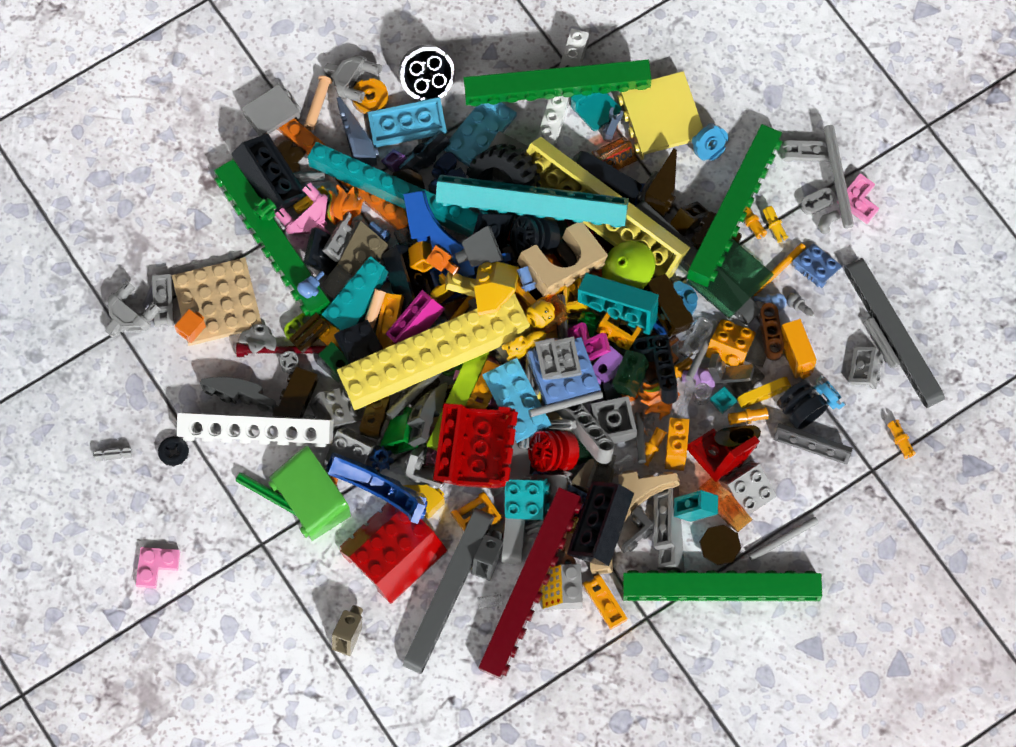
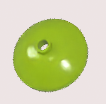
[602,240,656,289]

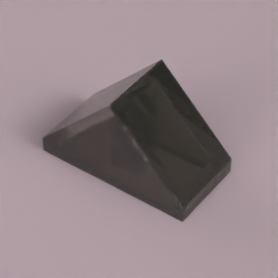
[320,264,352,299]

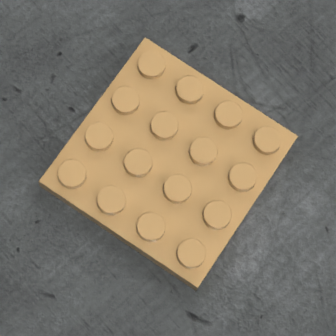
[172,257,262,346]

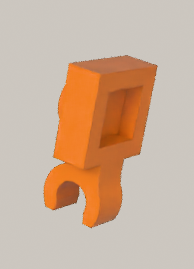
[426,245,460,275]

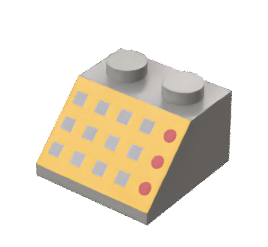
[542,564,583,610]

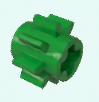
[253,197,276,221]

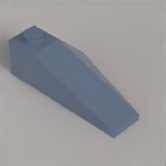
[337,97,380,167]

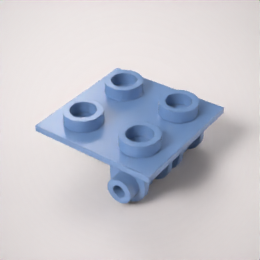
[793,243,842,288]

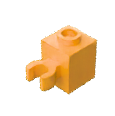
[408,241,433,273]

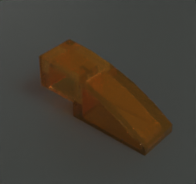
[696,478,753,532]

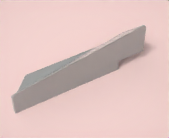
[654,486,685,572]

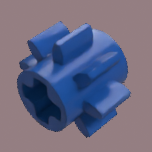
[369,447,394,472]

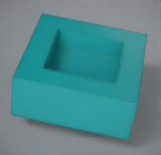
[710,386,737,414]

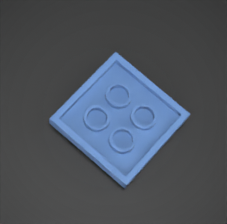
[526,337,601,405]

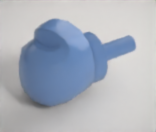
[297,271,324,298]

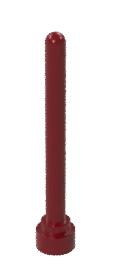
[236,342,327,357]

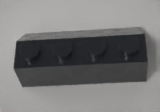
[231,133,307,214]
[382,244,443,316]
[567,481,634,566]

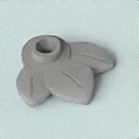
[239,324,277,354]

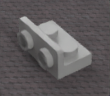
[848,347,883,389]

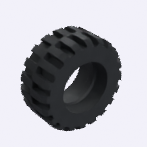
[466,144,541,217]

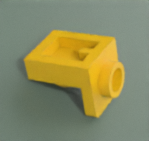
[430,273,454,304]

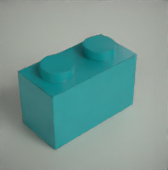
[674,490,718,522]

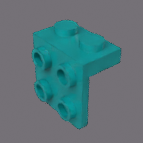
[571,93,621,131]
[505,478,551,520]

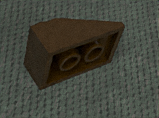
[645,148,677,218]

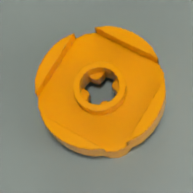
[352,78,388,115]

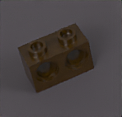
[359,397,391,440]

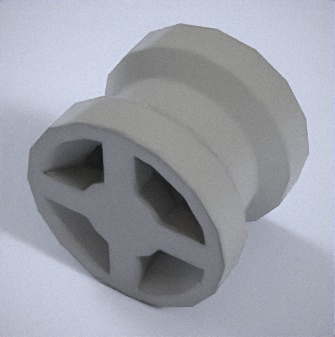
[279,351,300,374]

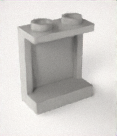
[242,84,301,136]

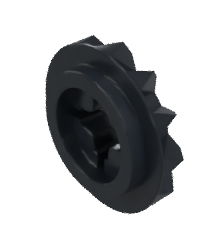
[158,436,189,467]

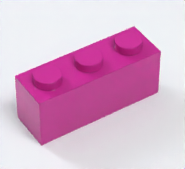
[386,290,445,344]

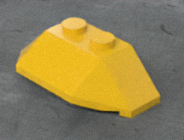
[474,262,519,316]

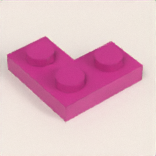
[568,322,611,361]

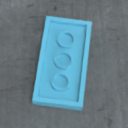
[368,97,447,148]
[444,102,517,167]
[482,358,551,443]

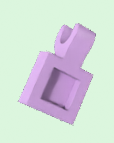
[682,368,715,390]

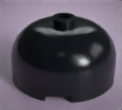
[399,45,455,101]

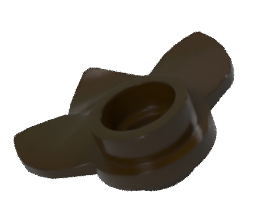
[277,139,306,173]

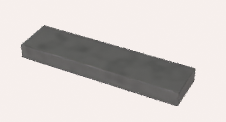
[773,423,853,465]

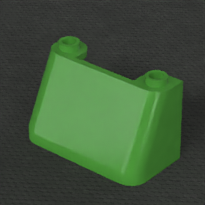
[268,446,351,541]

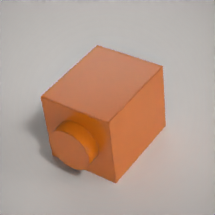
[175,309,206,343]

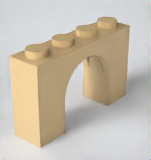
[517,222,608,297]

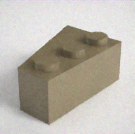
[334,221,389,287]

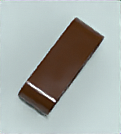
[759,303,784,361]

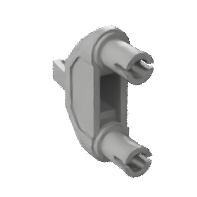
[324,56,382,103]
[105,281,161,338]

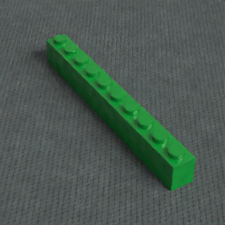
[464,59,652,106]
[687,124,783,287]
[214,159,330,318]
[623,570,822,601]

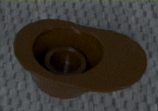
[714,425,761,449]

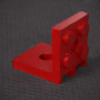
[687,428,760,482]

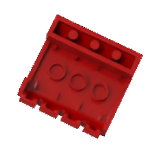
[433,404,518,488]
[340,502,448,604]

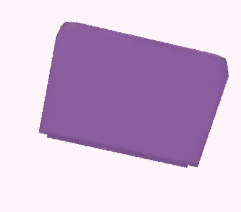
[381,149,407,172]

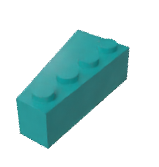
[322,256,389,331]
[578,273,659,335]

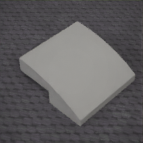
[535,336,582,380]

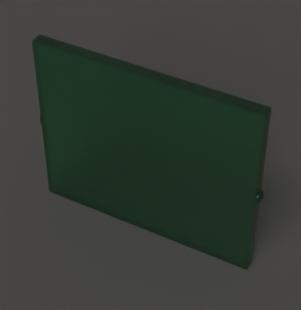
[687,239,774,319]

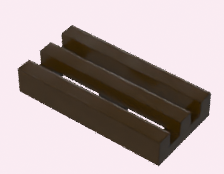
[289,313,330,353]

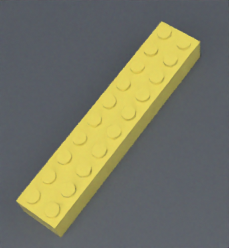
[525,137,690,279]
[337,293,531,411]

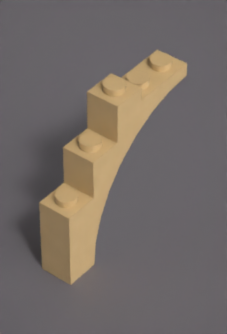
[590,470,680,576]

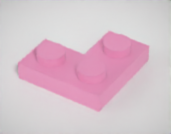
[837,173,879,224]
[136,547,180,588]

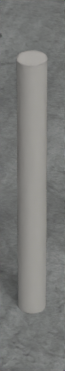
[685,320,719,381]
[528,391,603,417]
[748,517,819,561]

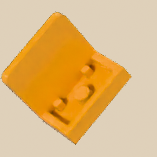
[705,319,756,366]

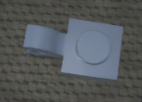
[603,107,623,143]

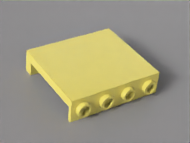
[617,71,703,160]

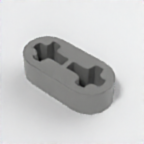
[801,188,835,215]

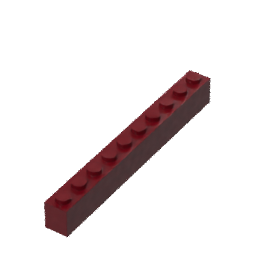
[478,487,583,680]

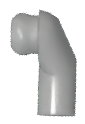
[818,210,840,234]

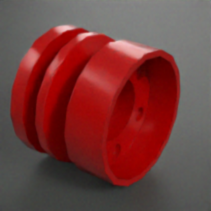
[528,430,579,472]

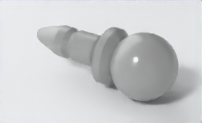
[786,293,814,317]

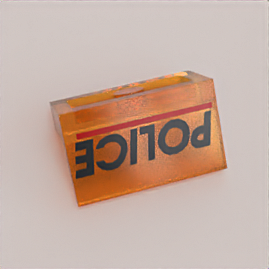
[591,137,637,170]

